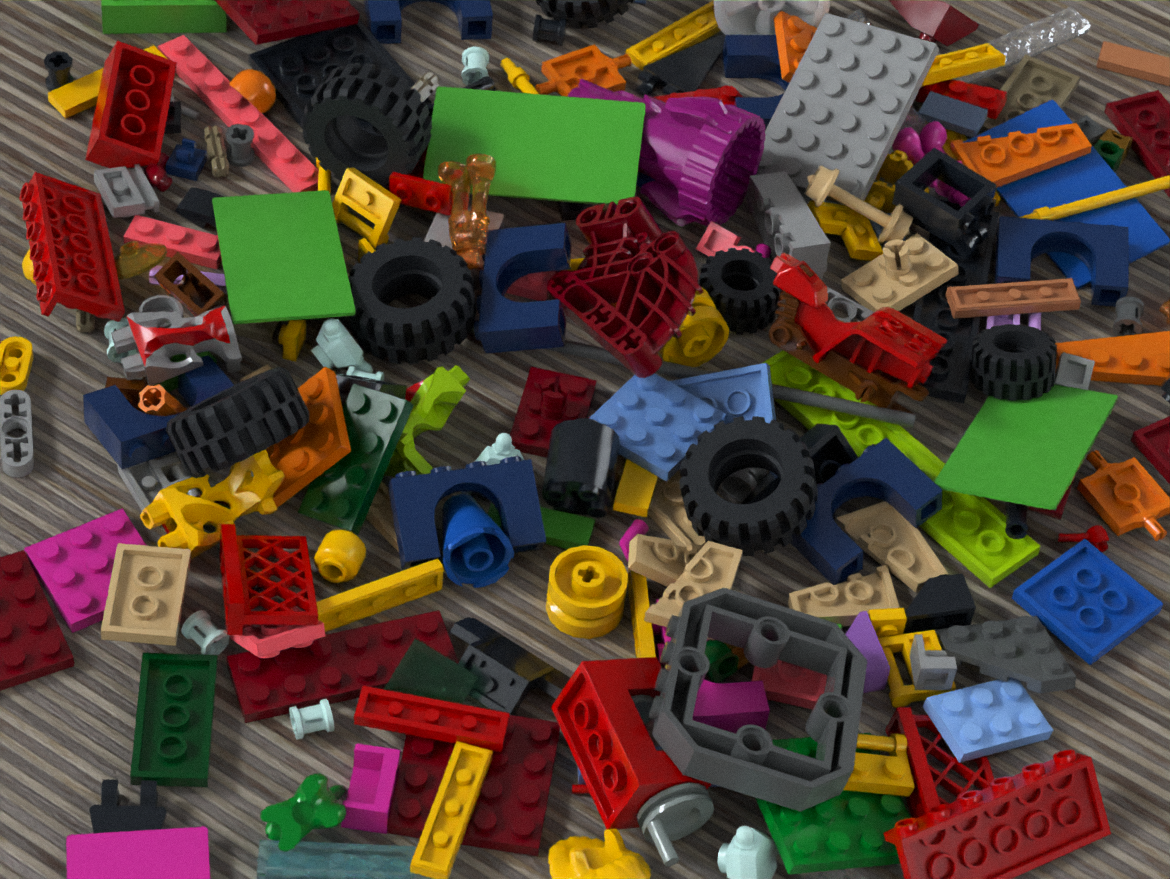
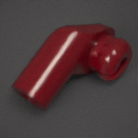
[144,152,172,192]

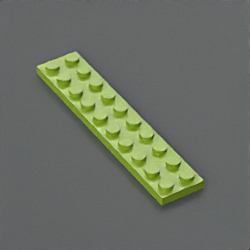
[763,350,1041,588]

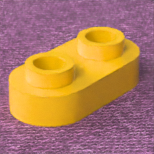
[0,336,33,395]

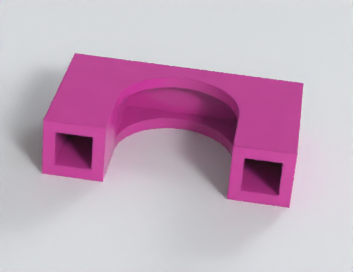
[652,599,770,734]

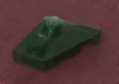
[384,638,479,704]

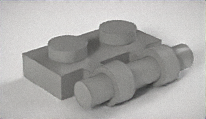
[118,452,201,511]

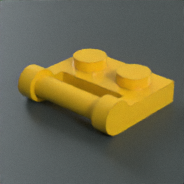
[332,168,402,250]
[878,630,956,708]
[843,733,915,797]

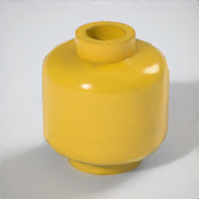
[314,530,366,583]

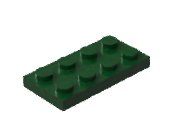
[298,384,414,535]
[130,653,218,787]

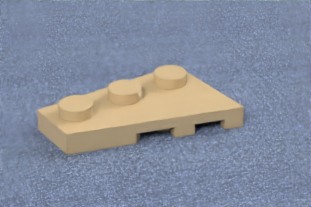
[835,501,948,593]
[628,534,702,587]
[788,565,900,626]

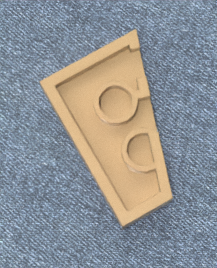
[644,541,743,640]

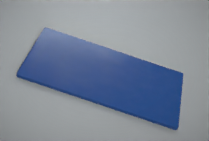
[963,100,1170,289]

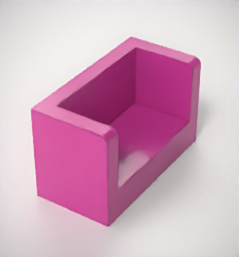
[341,744,400,834]

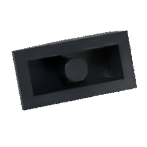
[903,573,976,634]

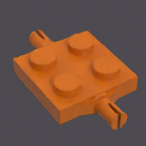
[535,44,632,97]
[1077,450,1170,541]

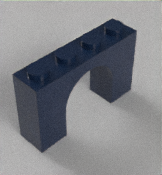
[363,0,493,44]
[722,35,789,130]
[994,216,1129,307]
[474,223,572,354]
[83,355,234,469]
[791,438,942,585]
[388,456,546,570]

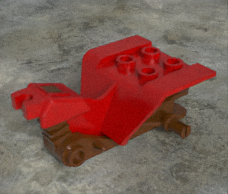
[769,252,948,414]

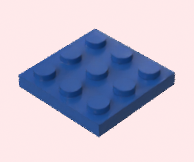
[1011,538,1163,665]

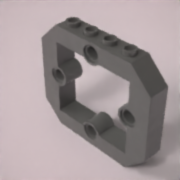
[649,588,867,812]

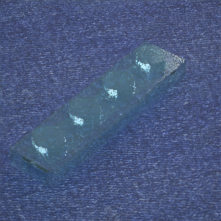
[257,840,415,879]

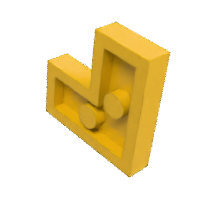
[807,200,883,261]

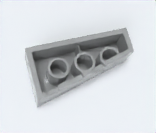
[746,171,830,280]

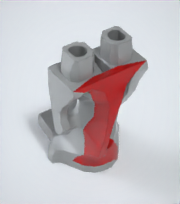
[111,305,242,385]

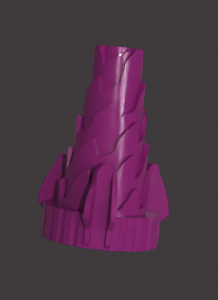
[567,78,766,227]

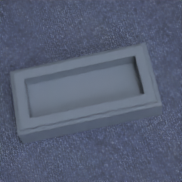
[918,91,988,137]

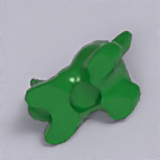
[260,773,346,852]

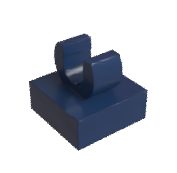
[166,138,207,181]

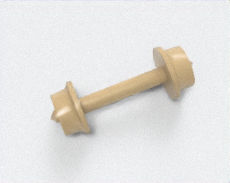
[805,165,913,243]

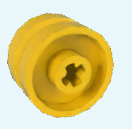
[659,287,729,367]
[546,545,628,639]

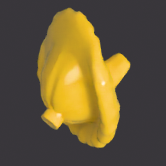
[548,828,651,879]

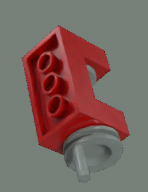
[551,657,714,867]

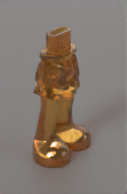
[438,154,496,270]

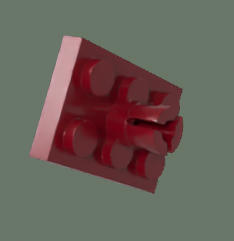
[510,367,597,458]

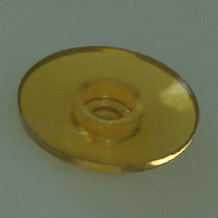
[114,241,167,280]

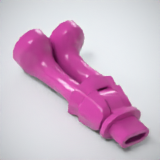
[892,121,970,208]

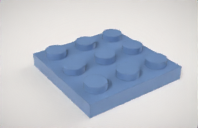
[590,373,727,482]

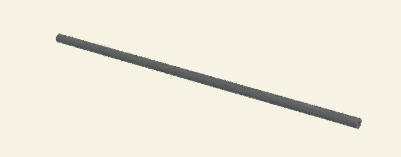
[467,325,916,428]

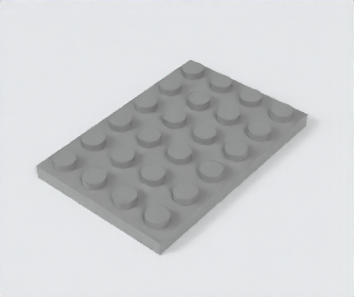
[756,13,939,205]

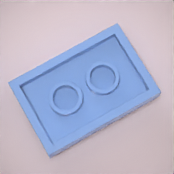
[922,677,1053,763]

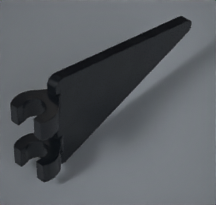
[636,33,725,96]
[89,779,167,833]

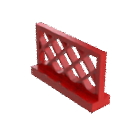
[219,524,318,635]
[885,707,995,818]

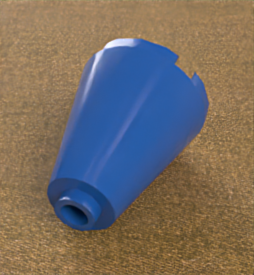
[442,494,514,588]

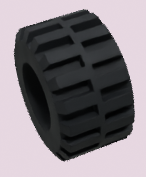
[699,248,781,335]
[971,324,1057,401]

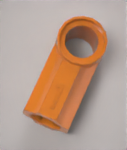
[138,384,187,416]

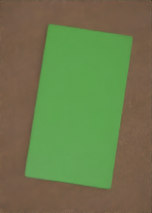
[423,86,646,205]
[212,190,356,324]
[934,384,1118,510]

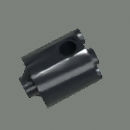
[542,418,620,518]

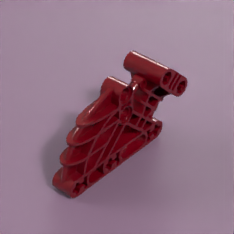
[547,197,703,378]

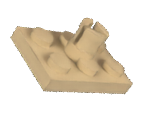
[841,233,959,312]
[101,543,191,646]

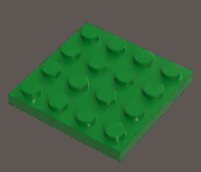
[755,732,910,875]

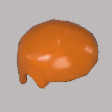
[229,69,276,114]

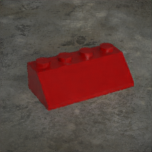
[85,40,177,169]

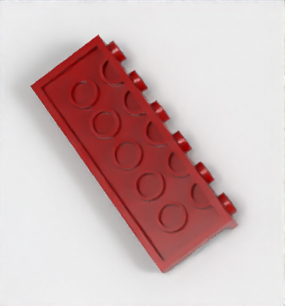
[19,172,125,322]
[883,750,1111,879]

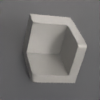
[909,634,957,690]

